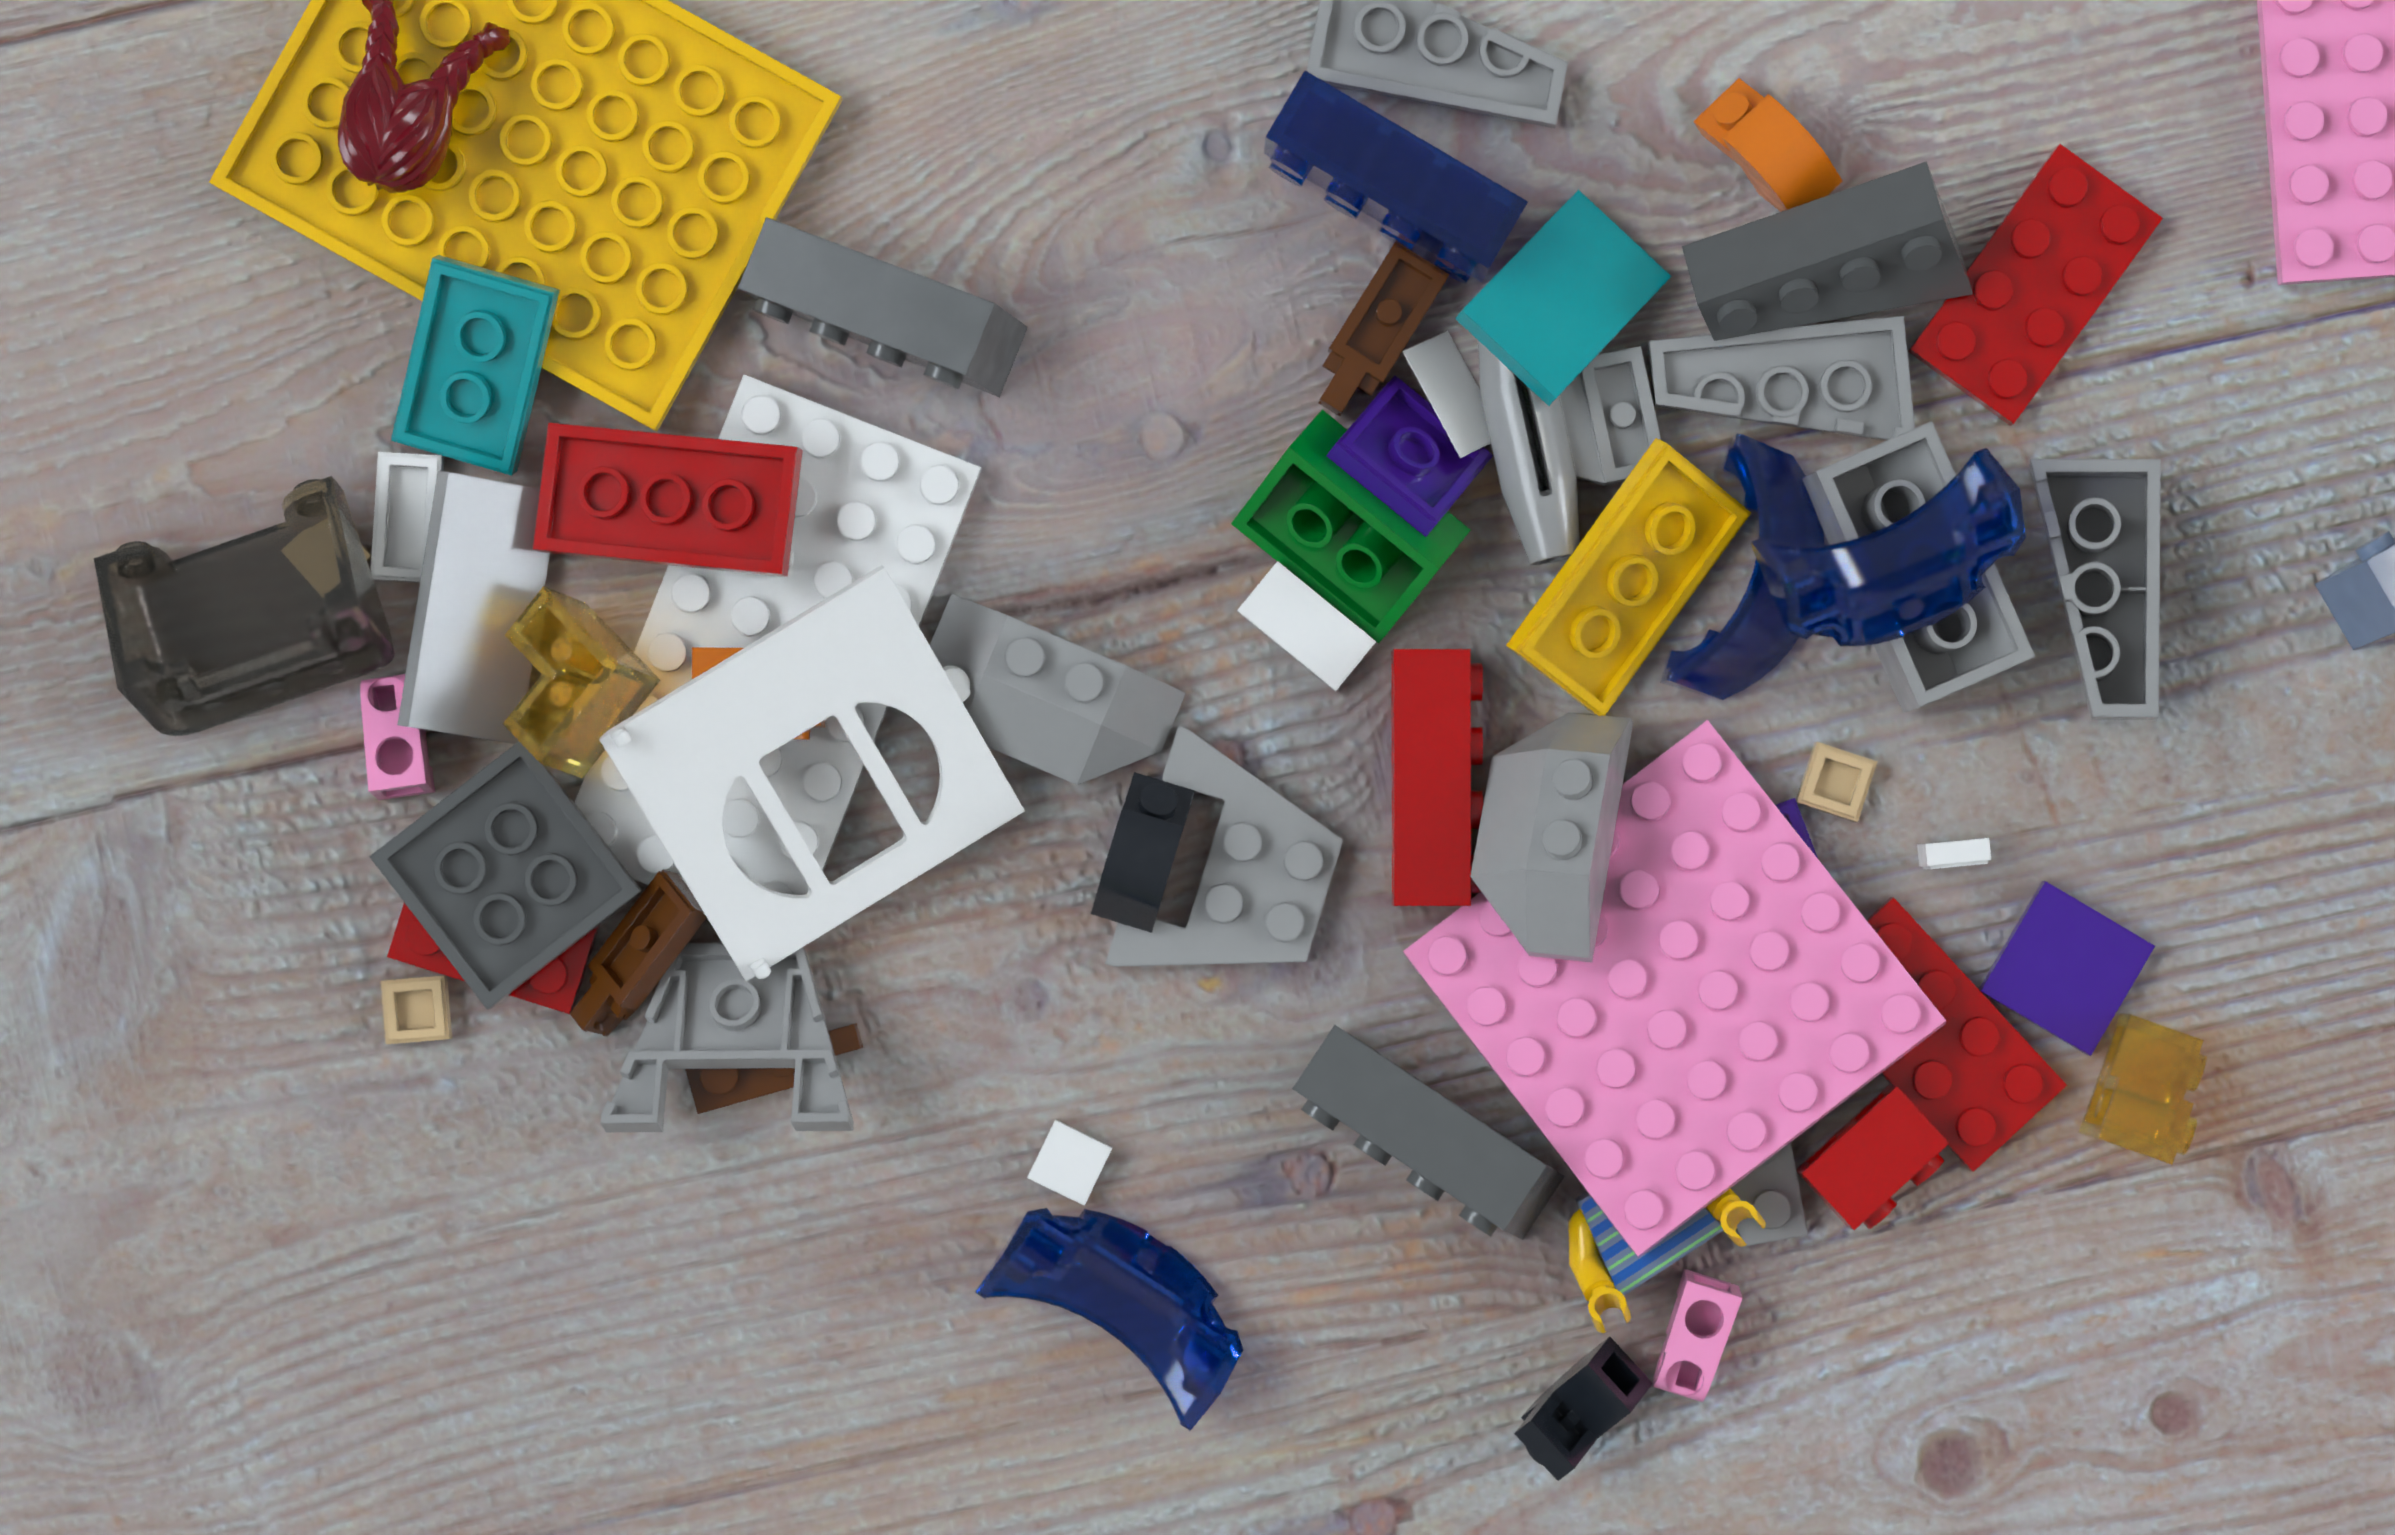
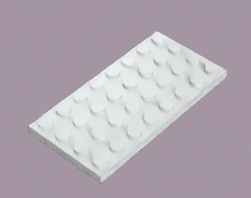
[575,375,982,895]

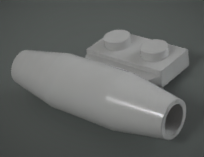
[1478,341,1661,565]

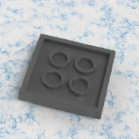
[369,738,643,1010]

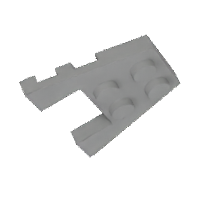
[1105,726,1343,967]
[600,943,854,1133]

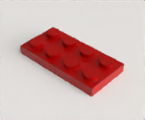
[1907,144,2163,426]
[533,423,803,577]
[1866,897,2067,1172]

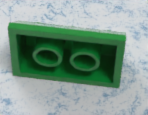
[1231,409,1471,644]

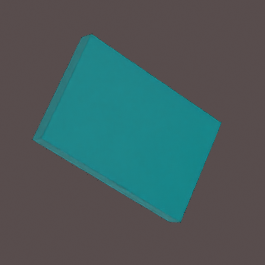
[1455,190,1671,406]
[391,255,560,476]

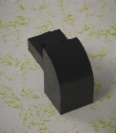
[1091,772,1195,933]
[1514,1336,1653,1481]

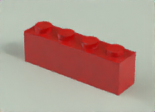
[1391,649,1483,906]

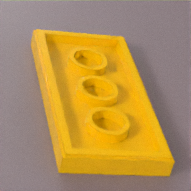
[1506,438,1751,716]

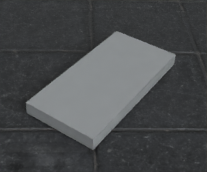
[397,471,550,744]

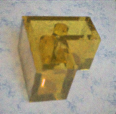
[503,586,661,778]
[2078,1013,2207,1165]

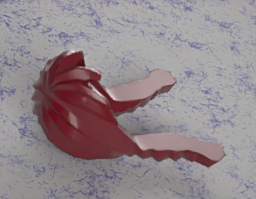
[337,0,511,193]

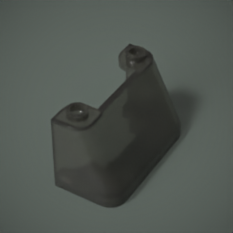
[94,476,395,736]

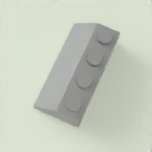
[1801,421,2035,713]

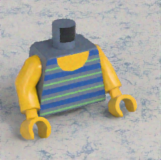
[1568,1188,1766,1333]

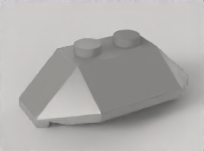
[930,594,1186,785]
[1471,712,1633,962]

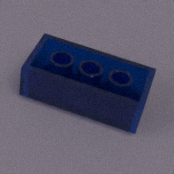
[1264,71,1528,284]

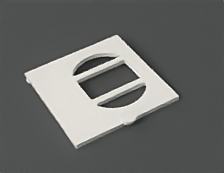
[599,565,1025,982]

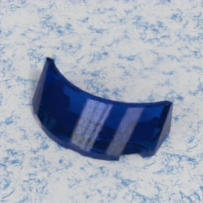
[1660,433,1825,700]
[1751,448,2026,647]
[975,1208,1244,1431]

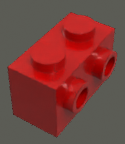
[1796,1084,1950,1230]

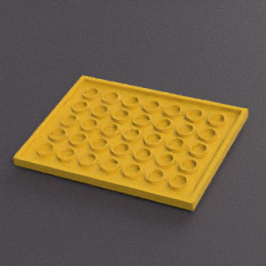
[209,0,843,432]

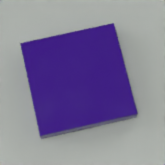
[1326,375,1493,537]
[1979,881,2155,1056]

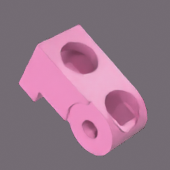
[360,674,435,800]
[1652,1269,1743,1402]

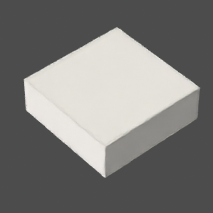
[1917,838,1991,869]
[1027,1119,1113,1206]

